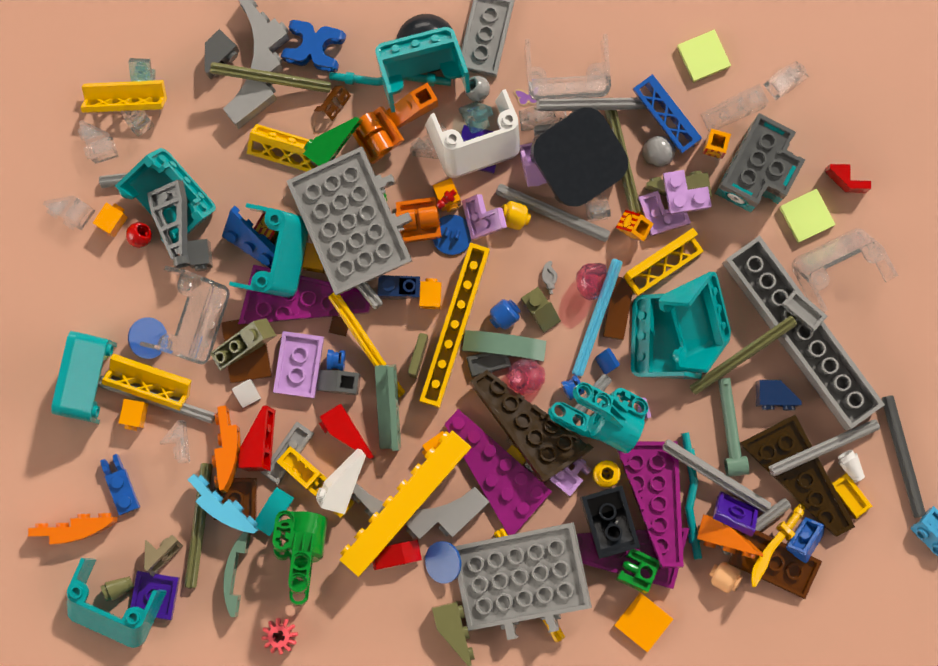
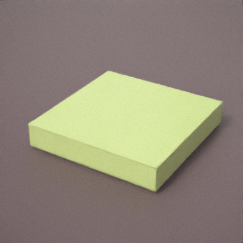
[677,29,731,83]
[779,189,836,243]

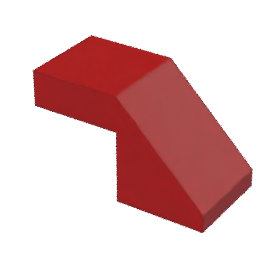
[825,164,871,193]
[372,539,422,570]

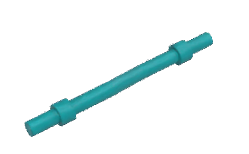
[329,72,452,86]
[681,432,702,560]

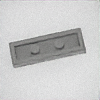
[261,422,314,485]

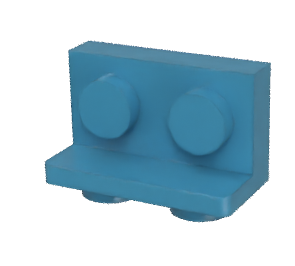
[910,506,938,556]

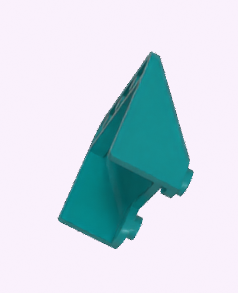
[659,272,731,373]
[631,294,702,379]

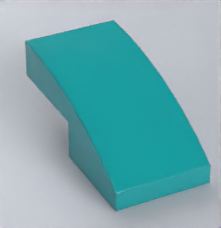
[255,487,294,536]

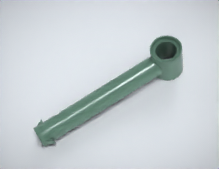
[718,378,749,477]

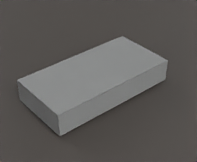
[781,289,827,333]

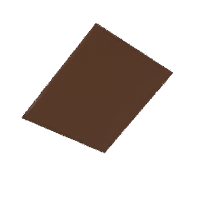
[329,316,348,337]

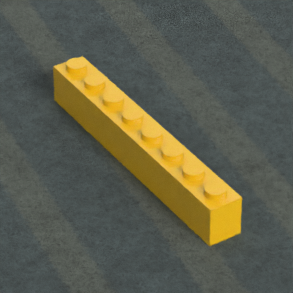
[419,243,490,409]
[340,430,472,577]

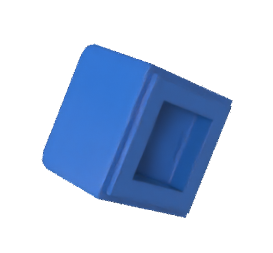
[595,348,620,374]

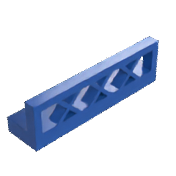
[633,74,702,153]

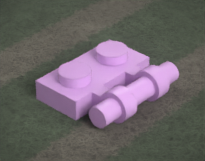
[549,459,592,496]

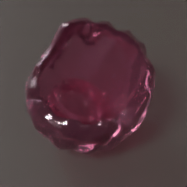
[576,263,607,300]
[506,359,546,395]

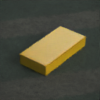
[832,473,873,519]

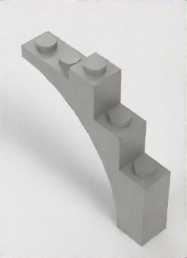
[223,0,290,129]
[352,483,489,539]

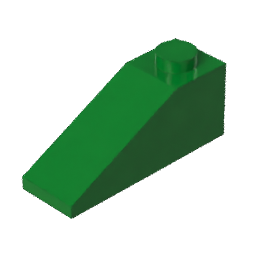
[303,117,363,166]

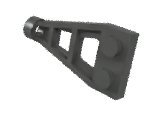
[147,180,191,268]

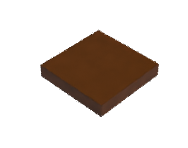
[214,478,257,520]

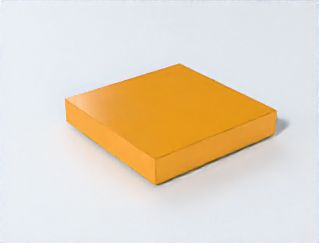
[614,592,674,653]

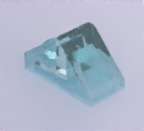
[128,58,155,81]
[458,101,494,133]

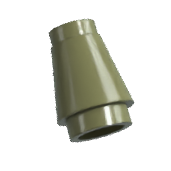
[101,576,134,602]

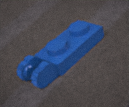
[100,454,140,515]

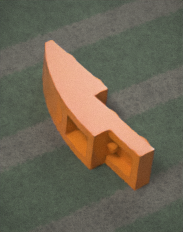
[212,405,241,493]
[28,513,118,544]

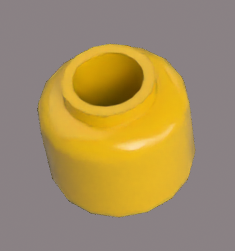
[501,201,531,230]
[592,460,621,488]

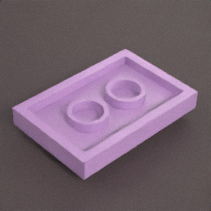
[273,331,324,399]

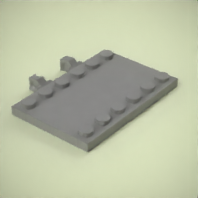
[287,147,413,295]
[454,522,592,640]

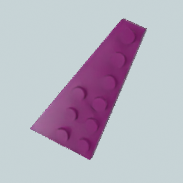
[238,264,371,325]
[444,409,552,535]
[617,441,684,568]
[576,528,689,589]

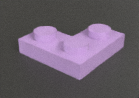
[663,170,712,215]
[638,191,691,237]
[462,194,507,240]

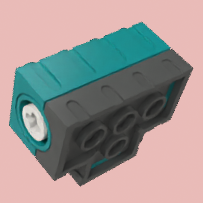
[715,113,805,212]

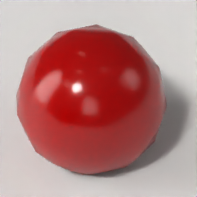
[126,222,152,248]

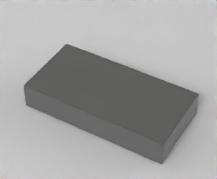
[466,353,511,378]

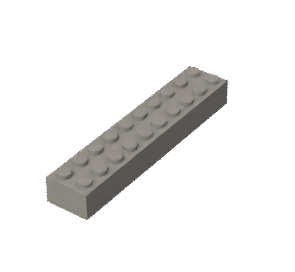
[722,235,885,430]

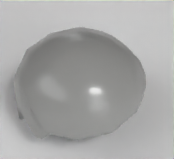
[642,136,676,167]

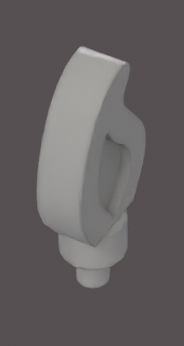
[542,261,557,294]

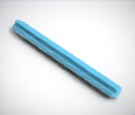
[572,259,623,377]

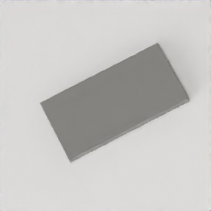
[461,0,515,78]

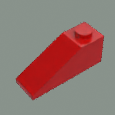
[319,404,375,460]
[237,405,276,472]

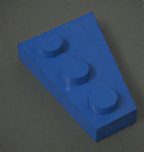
[222,206,276,268]

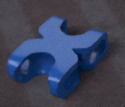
[281,20,347,72]

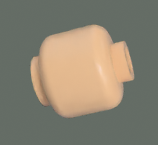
[709,561,743,593]

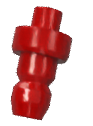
[436,189,457,209]

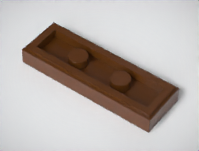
[603,277,635,341]

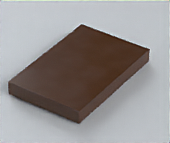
[221,319,272,384]

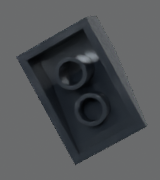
[580,486,640,559]

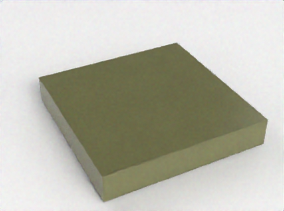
[408,333,429,379]

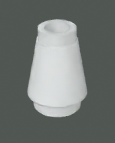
[838,450,865,482]

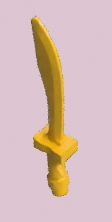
[751,504,806,588]

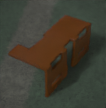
[314,86,351,121]

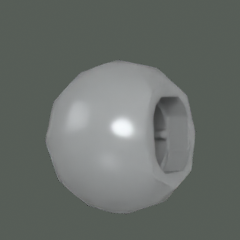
[465,76,490,101]

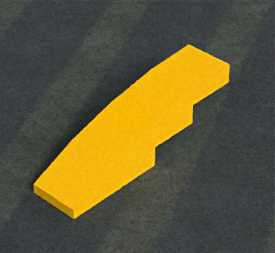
[276,446,355,519]

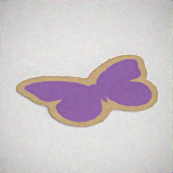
[514,87,540,106]

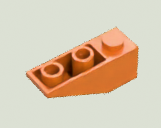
[386,82,438,129]
[697,514,764,559]

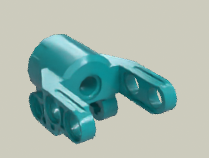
[548,382,649,454]

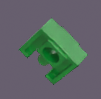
[616,549,660,594]

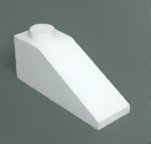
[316,449,366,514]

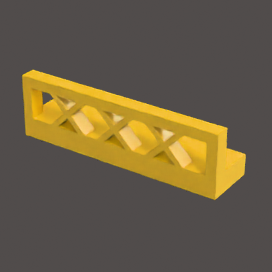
[81,80,167,113]
[247,124,316,172]
[623,228,704,296]
[102,354,192,410]

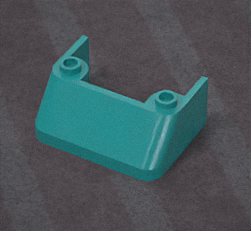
[375,27,470,113]
[229,203,309,298]
[51,331,117,424]
[67,558,167,648]

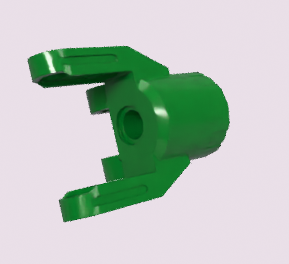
[272,510,328,606]

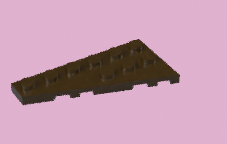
[469,370,594,484]
[740,415,855,537]

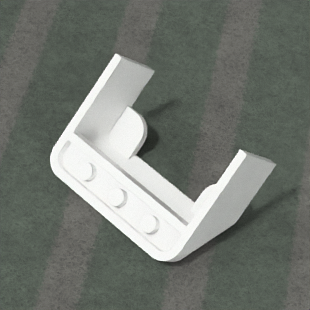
[425,89,520,178]

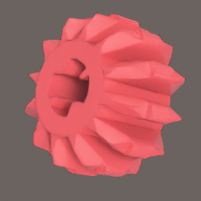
[261,618,298,655]

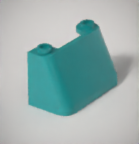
[115,148,216,243]

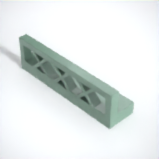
[375,364,401,451]

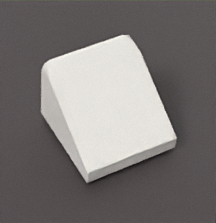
[232,379,261,408]

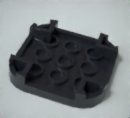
[530,107,628,206]

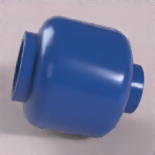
[489,299,521,330]

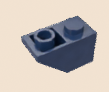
[378,275,420,300]
[756,380,802,411]

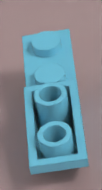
[187,474,259,534]

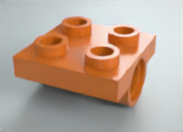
[352,106,405,164]
[396,197,442,243]

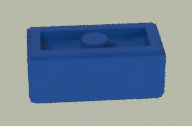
[786,517,824,563]

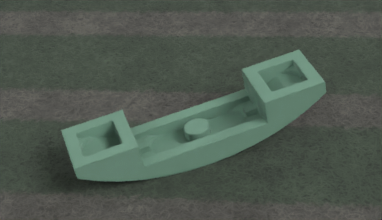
[462,330,547,362]
[224,532,251,617]

